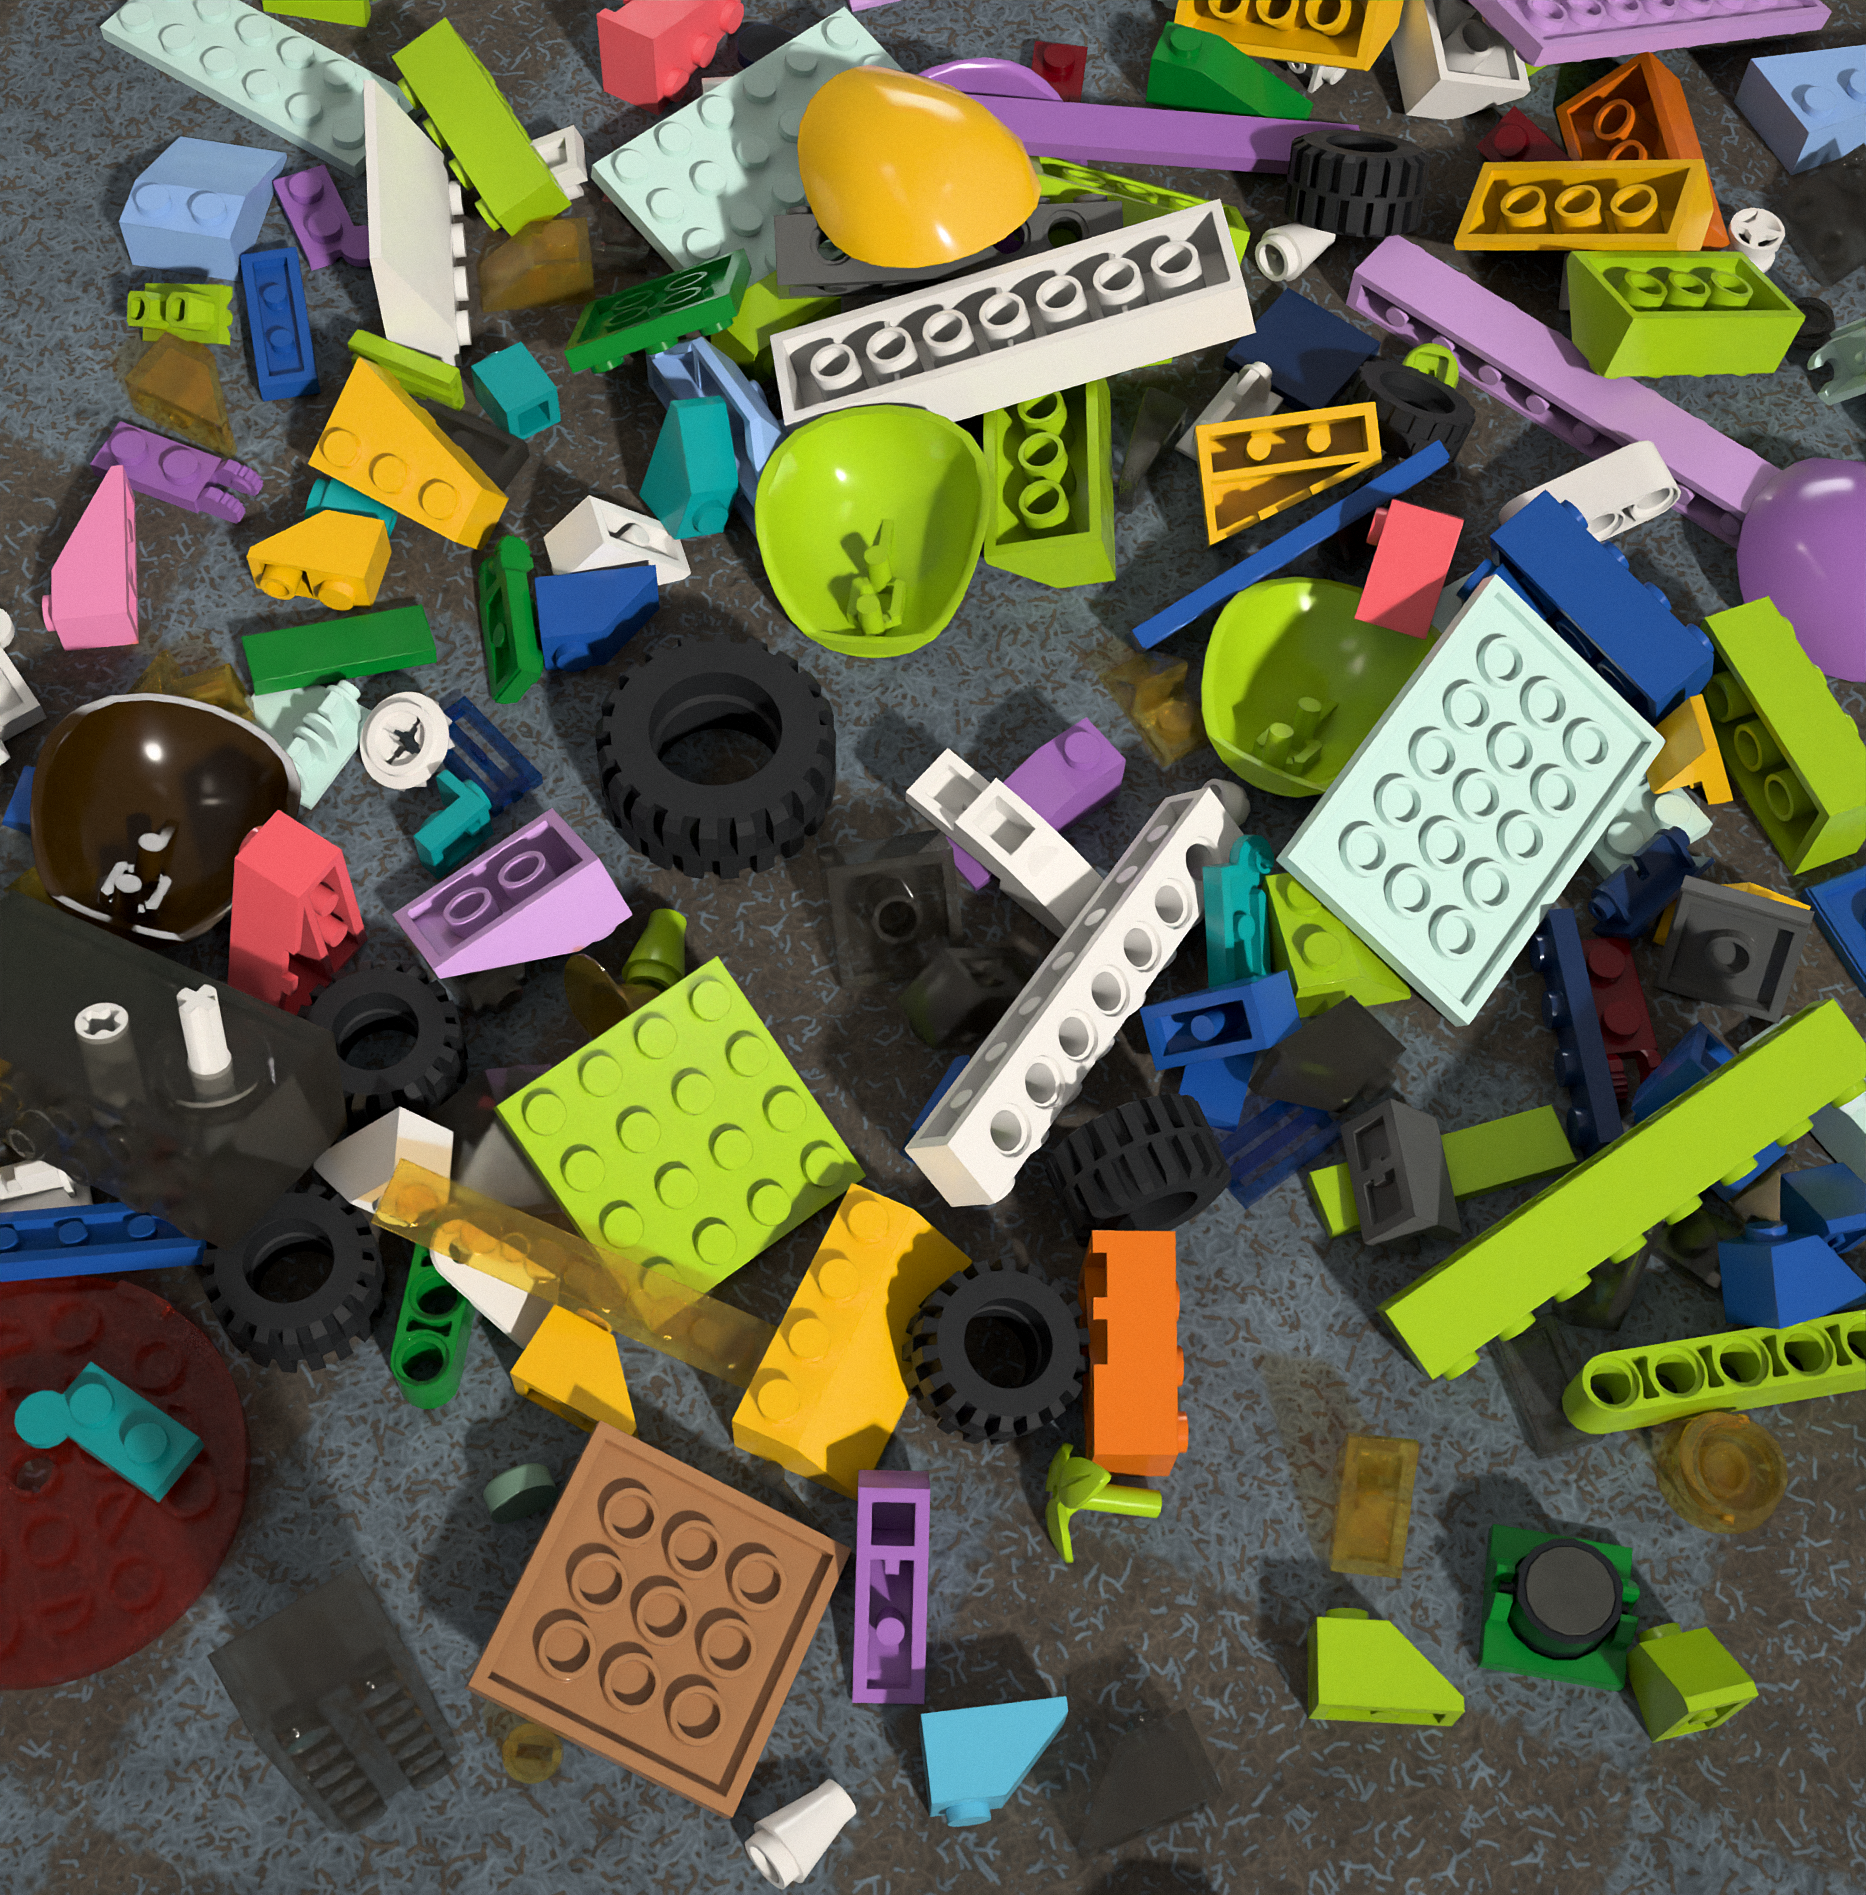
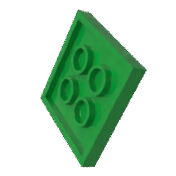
[564,248,752,374]

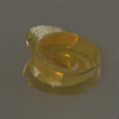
[1657,1411,1788,1534]

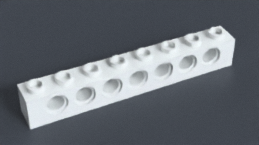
[904,787,1244,1207]

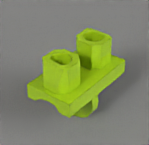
[127,283,233,345]

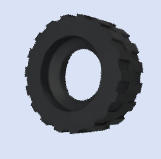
[1341,360,1476,466]

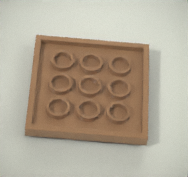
[464,1420,852,1819]

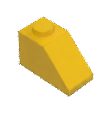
[510,1303,639,1440]

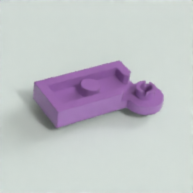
[272,164,371,271]

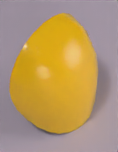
[797,65,1042,268]

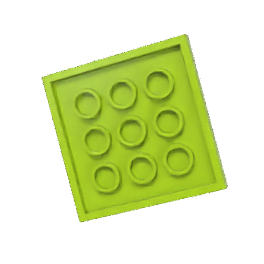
[493,956,866,1332]

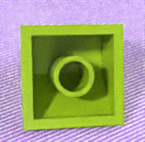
[1262,872,1411,1018]

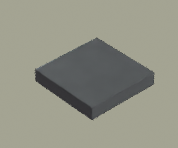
[1653,875,1814,1024]

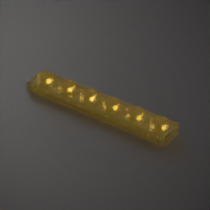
[370,1158,779,1390]

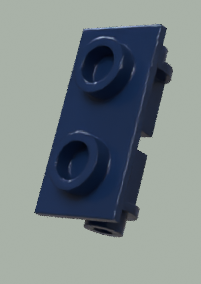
[1587,826,1715,939]

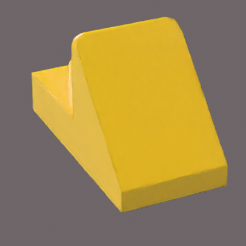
[1646,694,1733,805]

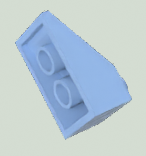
[119,136,287,282]

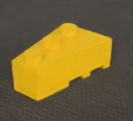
[308,356,509,551]
[1193,401,1382,548]

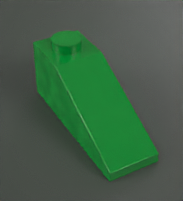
[1145,21,1314,121]

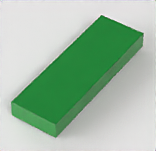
[241,604,437,696]

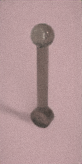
[758,1460,856,1580]

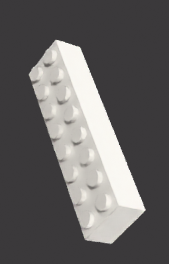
[770,199,1256,435]

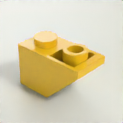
[246,510,392,611]

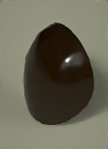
[30,692,301,950]

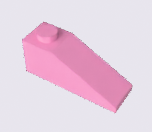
[42,465,139,651]

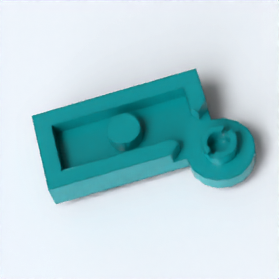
[1202,834,1274,988]
[14,1361,205,1503]

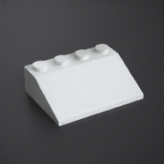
[363,79,472,366]

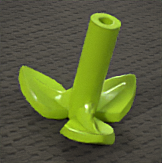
[1044,1441,1162,1563]

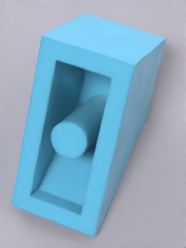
[919,1696,1068,1827]

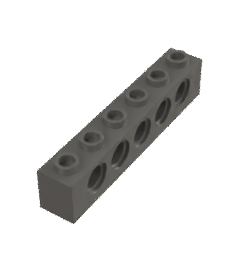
[774,194,1123,299]

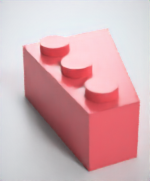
[596,0,744,116]
[1354,498,1464,640]

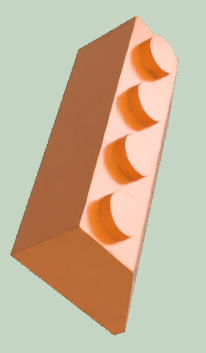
[1555,52,1730,251]

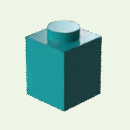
[471,341,561,446]

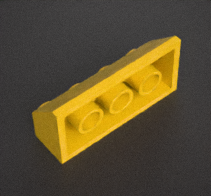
[1174,0,1404,72]
[1454,159,1714,251]
[732,1183,973,1502]

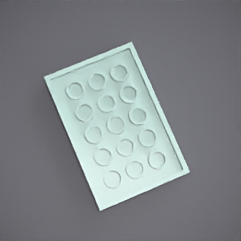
[591,6,905,289]
[1276,574,1667,1027]

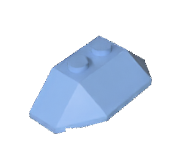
[646,336,790,539]

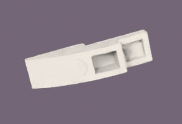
[906,748,1104,939]

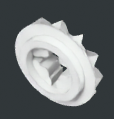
[360,692,455,792]

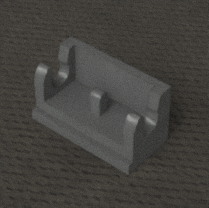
[1340,1098,1463,1253]

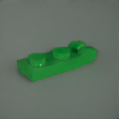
[478,534,543,704]

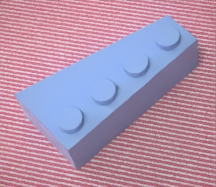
[1734,45,1866,175]

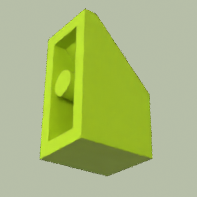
[1307,1608,1465,1726]
[1626,1623,1759,1743]

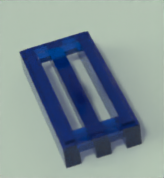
[443,696,543,818]
[1218,1081,1343,1210]

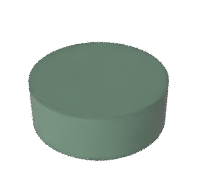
[483,1463,558,1524]

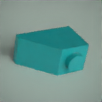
[639,395,740,540]

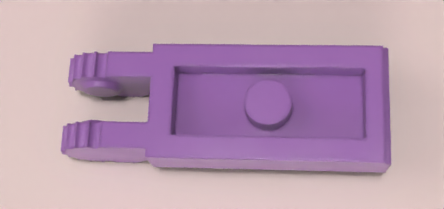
[90,421,264,524]

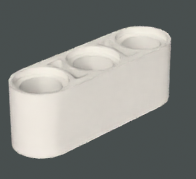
[1498,440,1681,542]

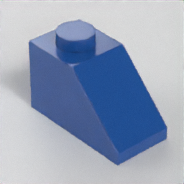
[534,565,660,672]
[1139,970,1304,1071]
[1717,1221,1866,1329]

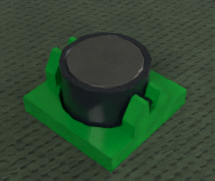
[1478,1524,1640,1692]

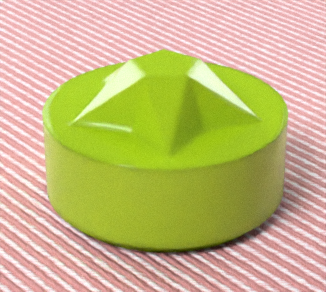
[1402,343,1459,389]

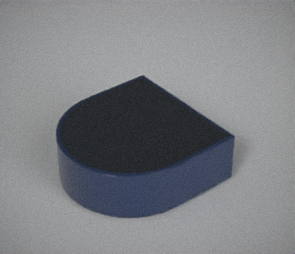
[737,24,797,69]

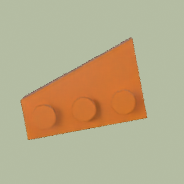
[1077,1230,1188,1476]

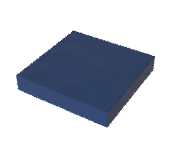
[1223,288,1381,412]

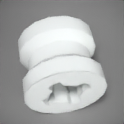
[1720,208,1785,273]

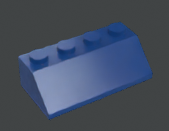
[1490,489,1714,728]

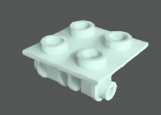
[237,680,371,810]

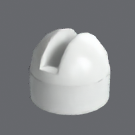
[1202,779,1250,826]

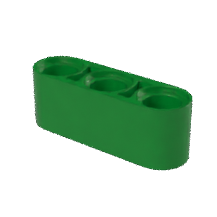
[390,1201,483,1409]

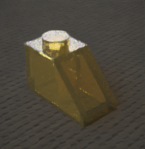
[479,217,596,312]
[124,331,238,459]

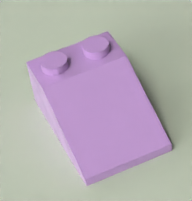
[392,808,633,979]

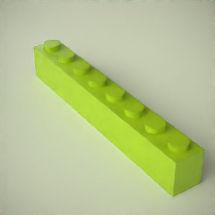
[1375,998,1866,1381]

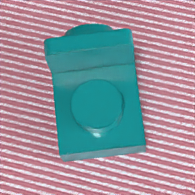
[413,769,494,880]

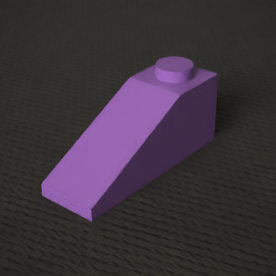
[937,717,1126,892]
[852,1470,930,1704]

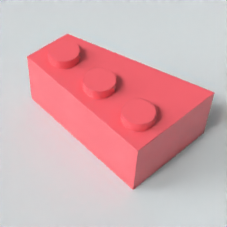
[227,810,368,1032]

